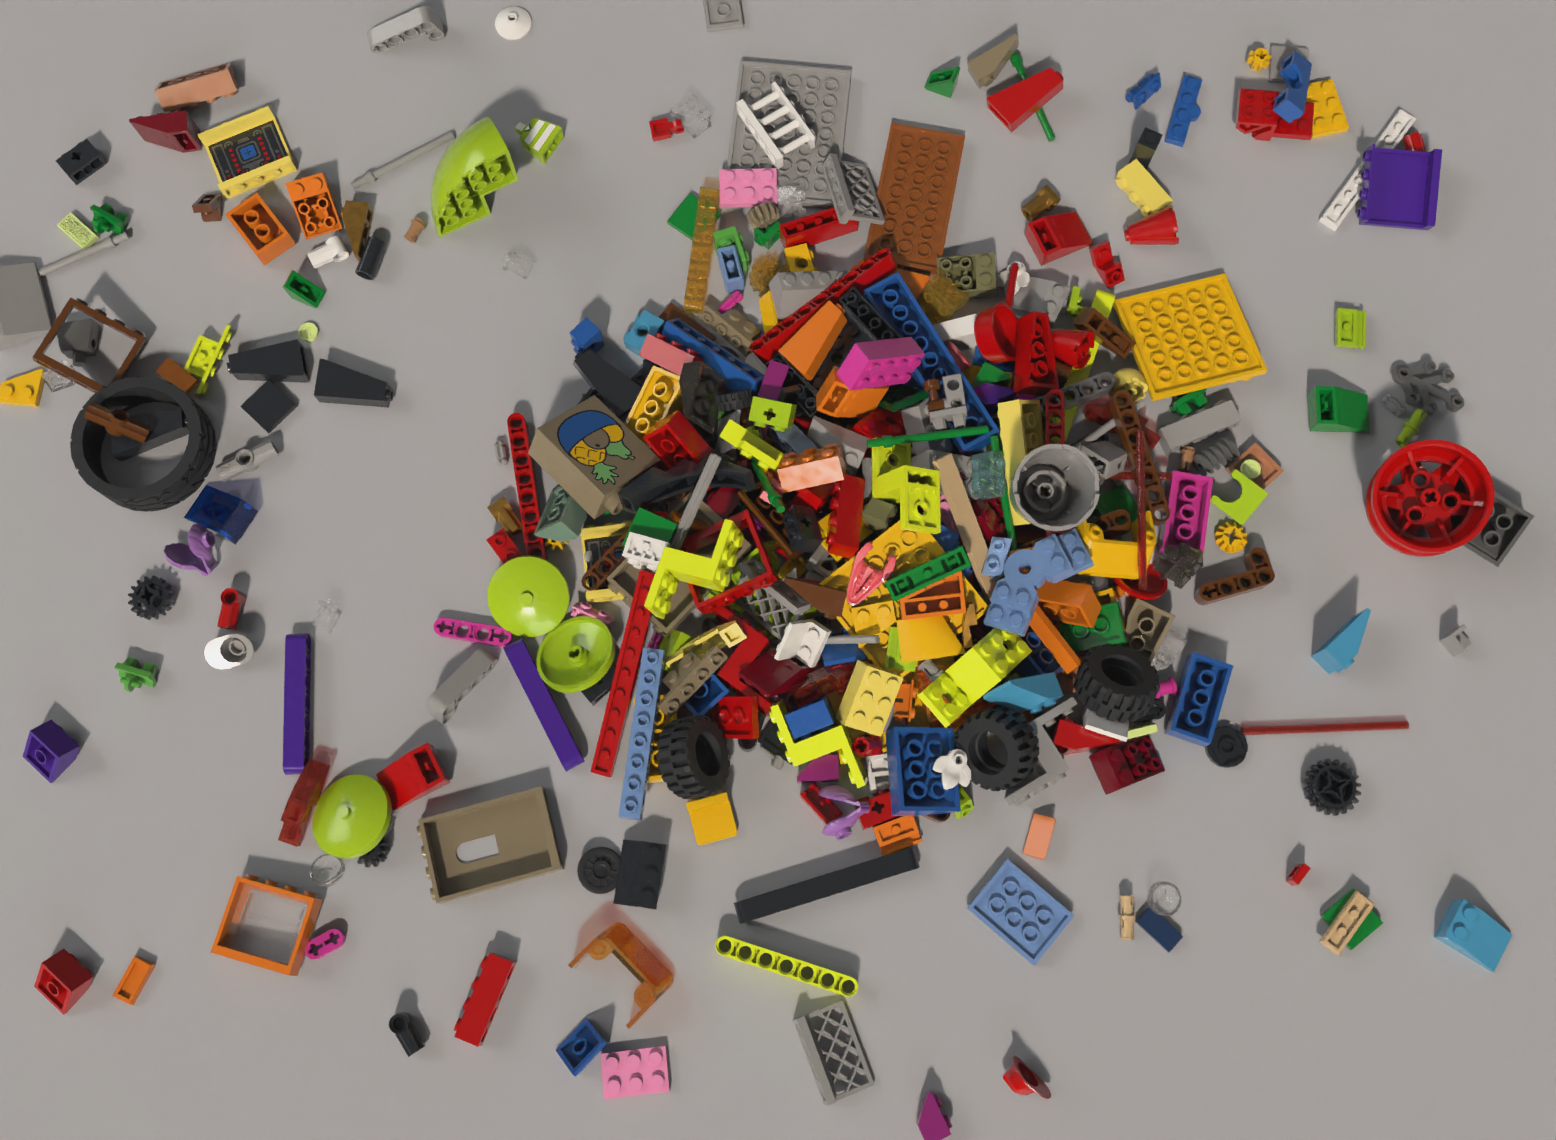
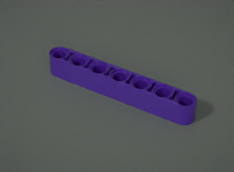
[283,633,311,775]
[503,638,585,771]

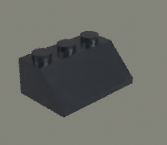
[613,840,666,910]

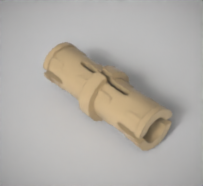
[1118,895,1136,940]

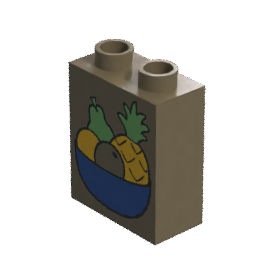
[528,395,660,519]

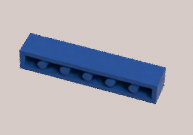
[662,318,764,397]

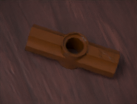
[84,401,151,444]

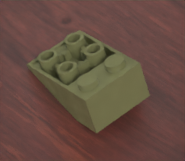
[937,252,998,299]

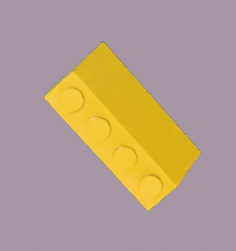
[624,366,694,456]

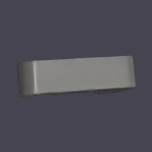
[367,6,444,54]
[427,647,498,724]

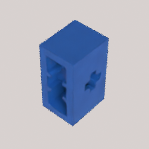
[569,317,605,354]

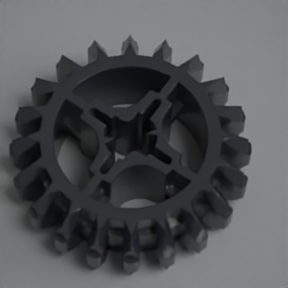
[1302,759,1362,816]

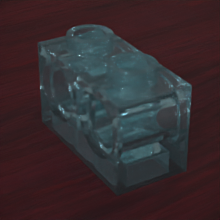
[972,451,1006,500]

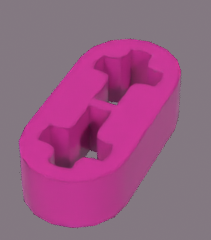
[305,929,346,959]

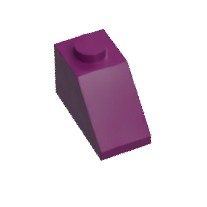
[797,752,839,783]

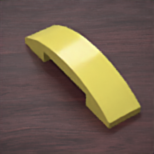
[665,621,747,671]

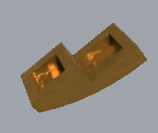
[962,602,977,648]

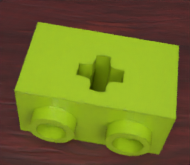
[748,396,797,432]

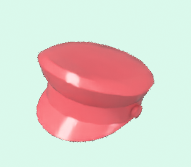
[946,342,971,373]

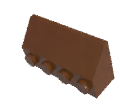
[737,481,807,561]

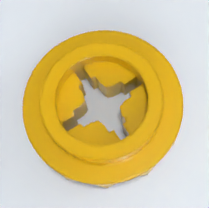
[1215,522,1248,553]

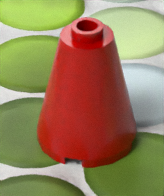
[1124,206,1179,245]
[1051,329,1095,369]

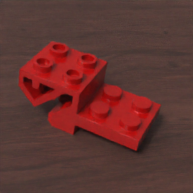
[1236,88,1314,141]

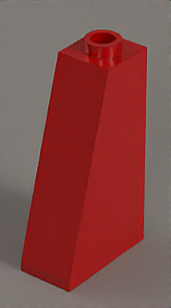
[986,68,1064,132]

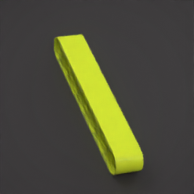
[715,936,858,997]

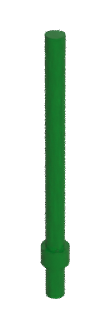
[1010,50,1055,142]
[866,425,989,448]
[990,436,1018,551]
[749,458,785,513]

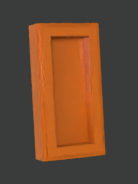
[155,357,199,395]
[112,955,156,1005]

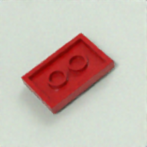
[710,696,759,739]

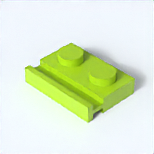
[1335,308,1366,350]
[885,626,917,672]

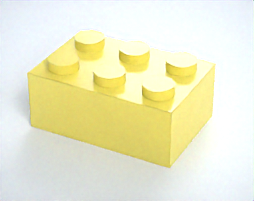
[835,660,903,737]

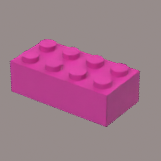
[837,337,925,391]
[1158,470,1213,560]

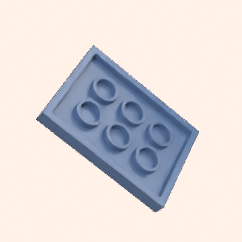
[967,859,1074,966]

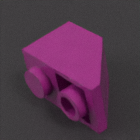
[916,1090,952,1140]

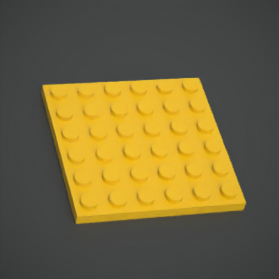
[1113,273,1267,401]
[819,520,989,677]

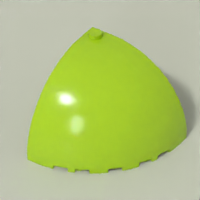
[430,116,519,238]

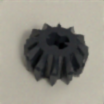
[357,836,390,868]

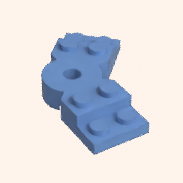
[983,529,1094,637]

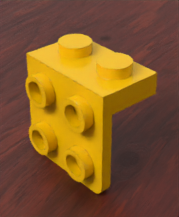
[686,790,737,845]

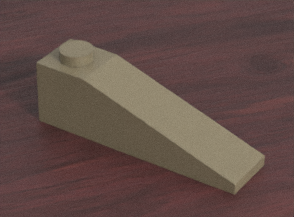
[1123,598,1175,662]

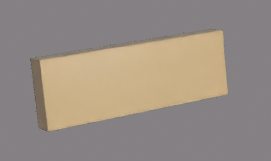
[1319,890,1375,956]

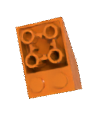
[285,172,343,240]
[816,366,889,418]

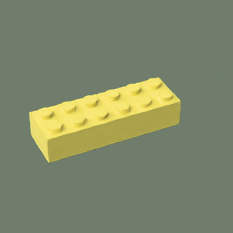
[997,399,1046,526]

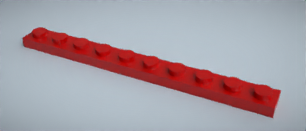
[590,570,655,777]

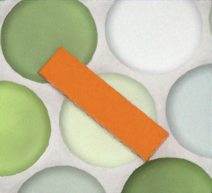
[1029,604,1082,674]

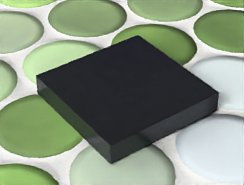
[240,380,298,433]

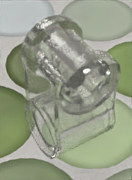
[1152,629,1188,670]

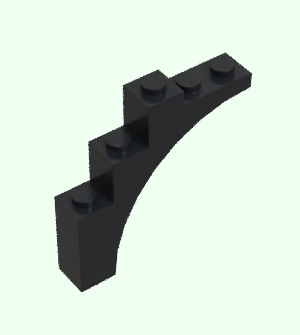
[618,451,756,515]

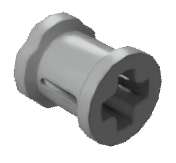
[917,659,945,683]

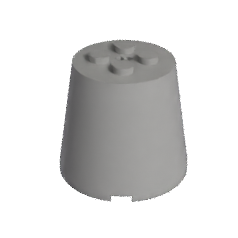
[1009,444,1100,531]

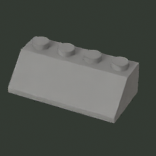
[769,270,847,319]

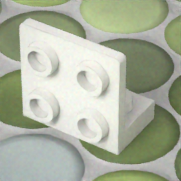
[622,532,671,573]
[774,619,831,668]

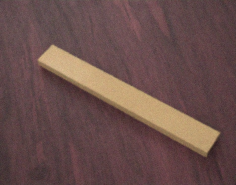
[932,453,1000,607]

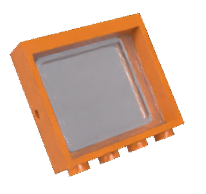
[211,874,323,976]

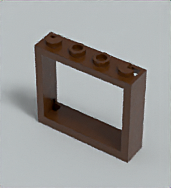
[33,297,146,393]

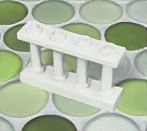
[736,81,816,169]

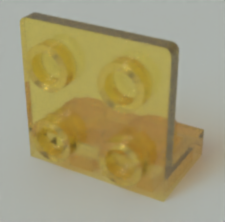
[917,273,969,325]

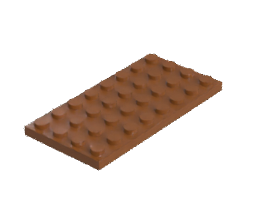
[863,122,965,275]

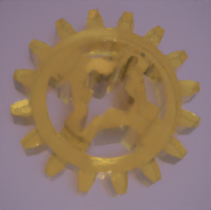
[749,257,790,297]

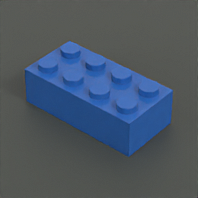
[1164,652,1233,747]

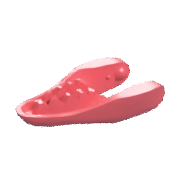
[846,541,896,605]

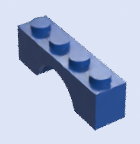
[1273,51,1312,123]

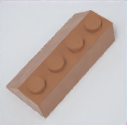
[154,62,239,113]

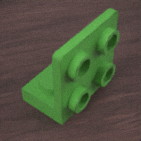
[713,226,750,277]

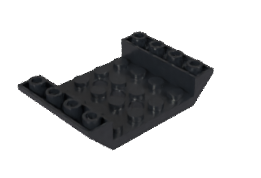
[765,286,902,419]

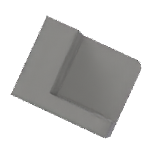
[1440,624,1471,657]

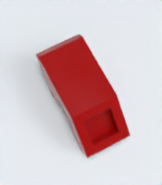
[1089,240,1125,288]

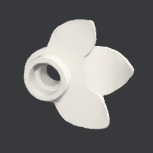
[998,261,1030,295]
[932,749,971,790]

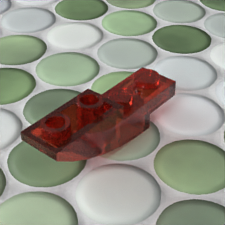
[1082,403,1161,449]
[791,660,873,707]
[278,759,330,847]

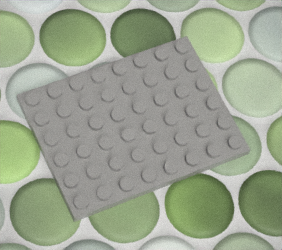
[727,60,851,208]

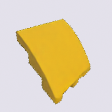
[897,616,966,662]

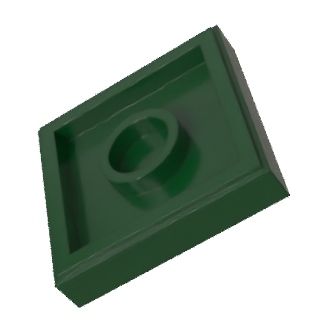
[878,384,928,412]

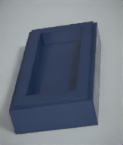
[1135,906,1183,953]

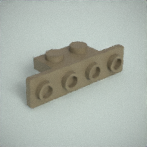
[700,303,762,357]
[657,645,728,717]

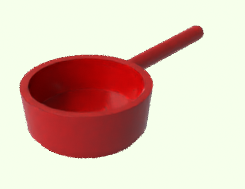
[974,263,1019,363]

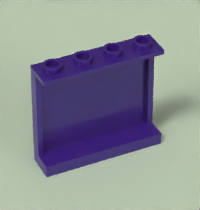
[1357,144,1442,230]

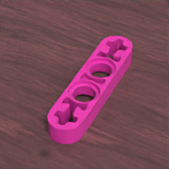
[434,618,513,647]

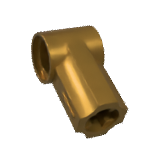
[1021,185,1061,222]
[487,496,523,538]

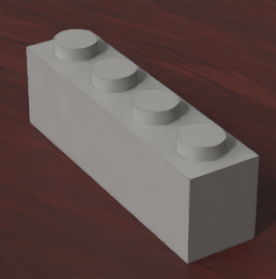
[1156,400,1242,455]

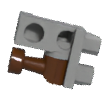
[923,374,967,431]

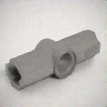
[216,439,279,482]

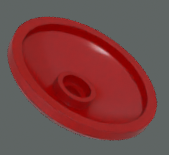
[1113,561,1168,600]

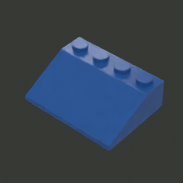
[885,727,961,816]

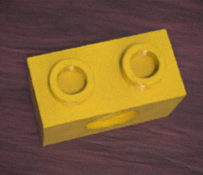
[784,243,818,272]

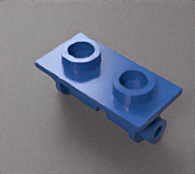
[1125,72,1161,110]

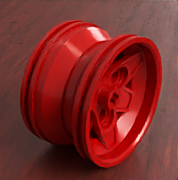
[1365,440,1495,557]

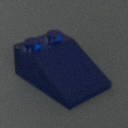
[184,485,258,545]

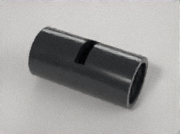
[355,237,386,280]

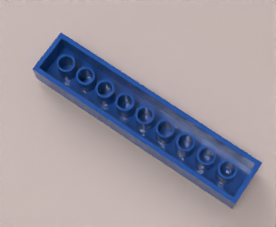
[864,272,999,456]

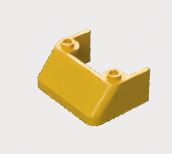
[1065,511,1157,579]

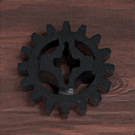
[128,575,175,620]

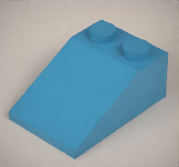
[1311,608,1371,674]
[983,672,1063,714]
[1434,899,1512,972]

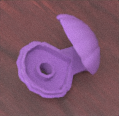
[164,523,218,576]
[818,785,870,840]

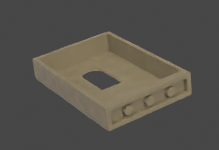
[606,491,751,637]
[417,786,564,904]

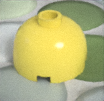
[1108,368,1148,404]

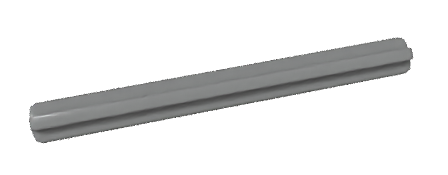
[670,453,721,550]

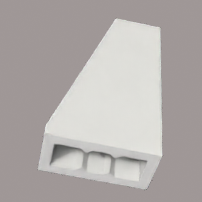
[932,314,977,350]

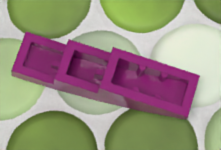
[748,360,789,441]

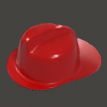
[1003,1056,1051,1099]

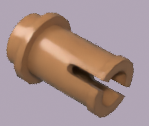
[404,217,426,243]
[1178,446,1196,473]

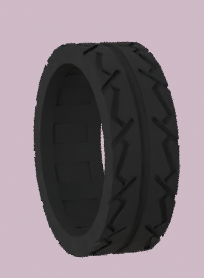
[70,376,216,512]

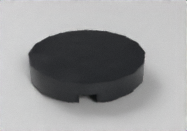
[1205,726,1248,768]

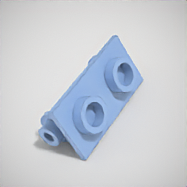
[982,536,1012,581]

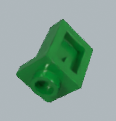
[753,221,781,250]

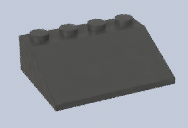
[1445,477,1534,567]

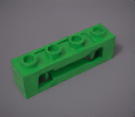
[884,545,971,602]

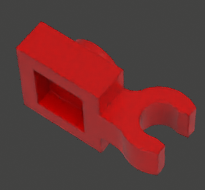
[649,118,684,142]

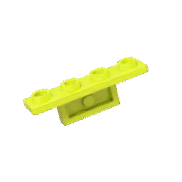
[183,324,232,397]
[719,420,784,474]

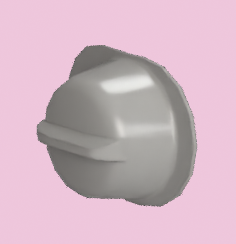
[204,633,254,669]

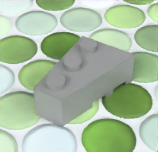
[901,397,955,456]

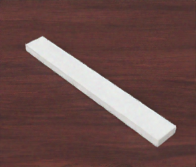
[1319,109,1416,232]

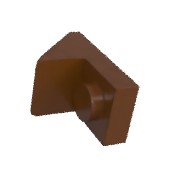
[192,193,223,222]

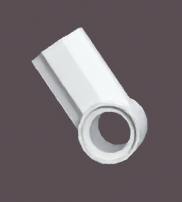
[307,236,349,269]

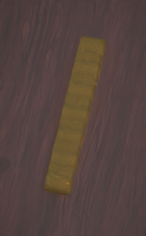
[683,187,720,314]

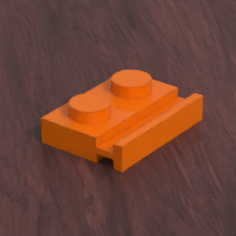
[872,816,923,856]

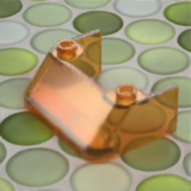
[568,922,674,1029]

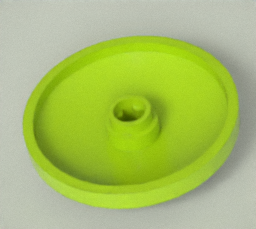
[487,555,570,637]
[536,616,616,693]
[312,774,392,859]

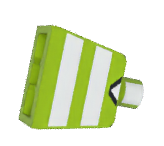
[515,118,564,164]

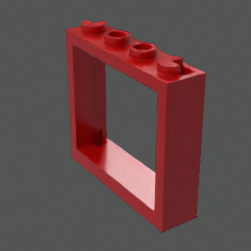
[680,509,778,614]

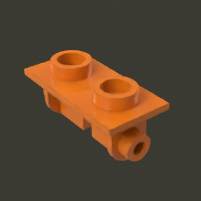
[893,680,917,724]

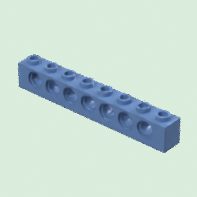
[618,648,666,821]

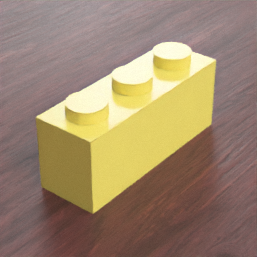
[1115,159,1173,217]

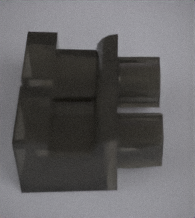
[1153,543,1203,589]

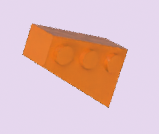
[899,570,966,620]

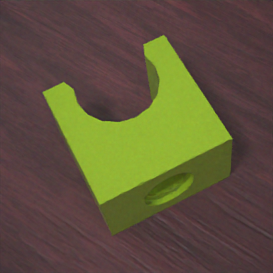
[1210,469,1269,525]

